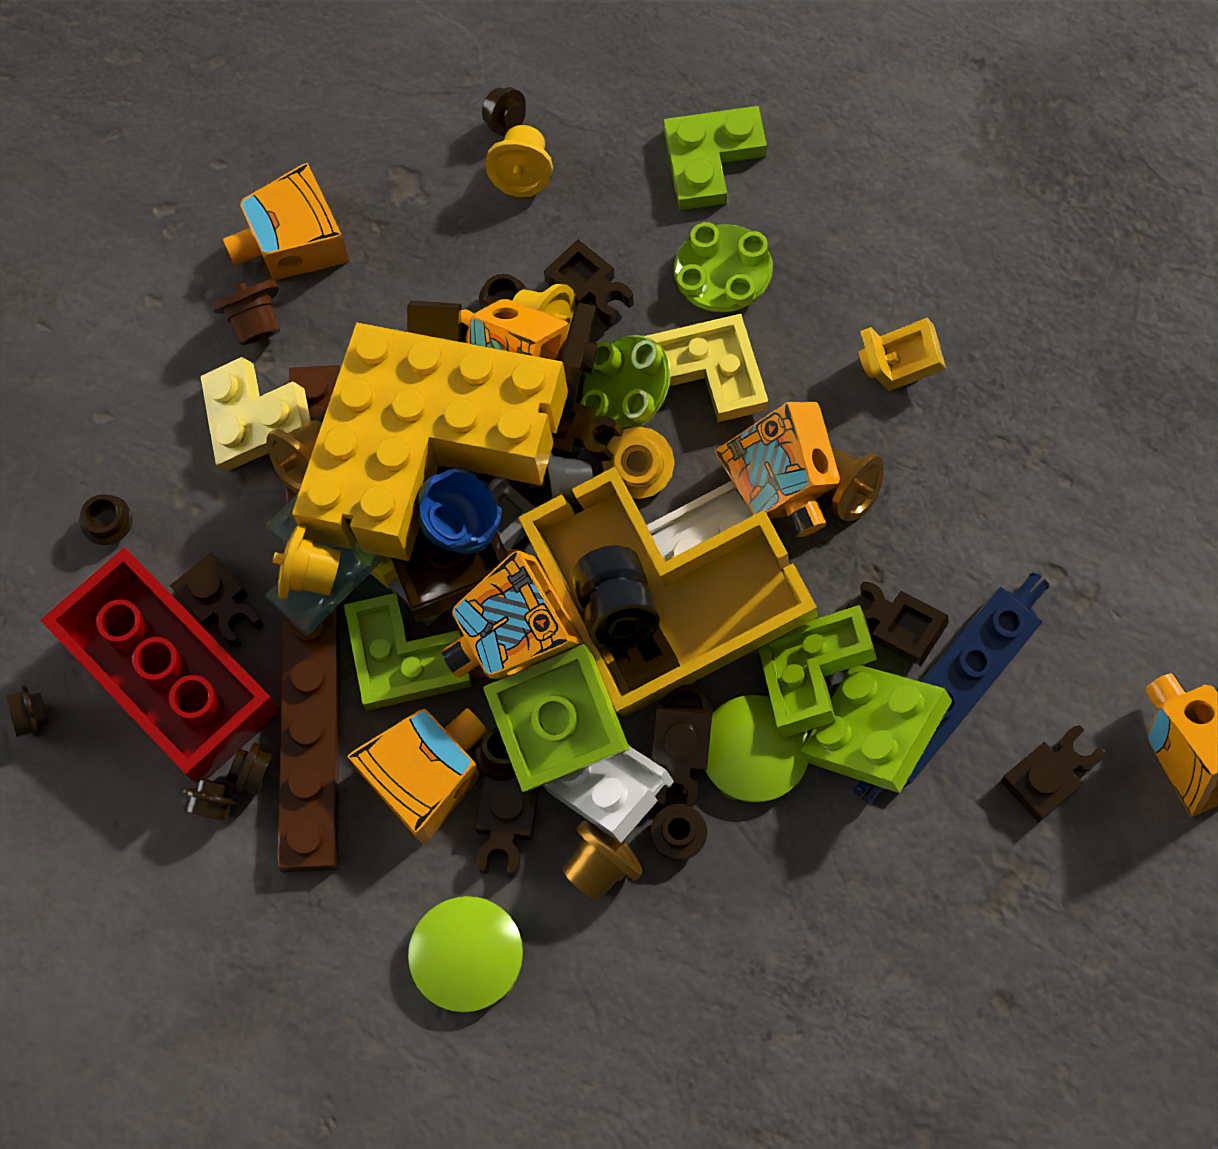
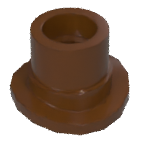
[210,280,281,345]

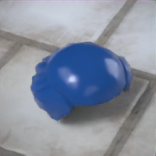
[417,468,502,554]

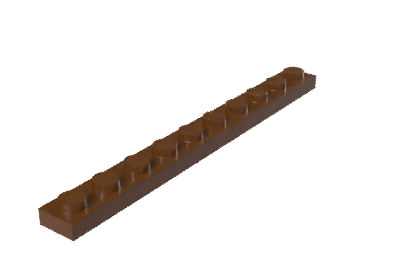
[278,365,341,873]

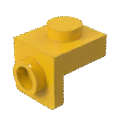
[859,317,946,391]

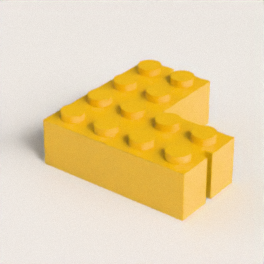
[292,322,568,561]
[518,466,818,718]

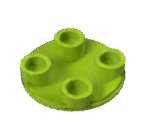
[674,222,773,312]
[580,335,670,430]
[704,695,809,803]
[408,896,523,1012]

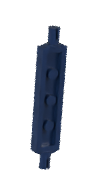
[853,572,1049,804]

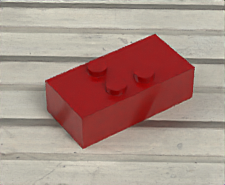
[40,547,280,784]

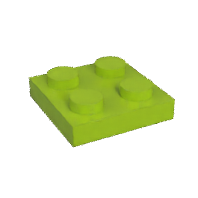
[483,644,630,792]
[800,665,952,793]

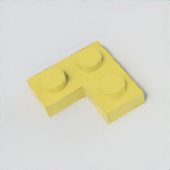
[645,314,769,422]
[200,357,311,471]

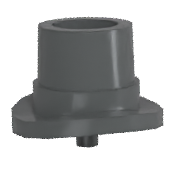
[529,452,593,508]

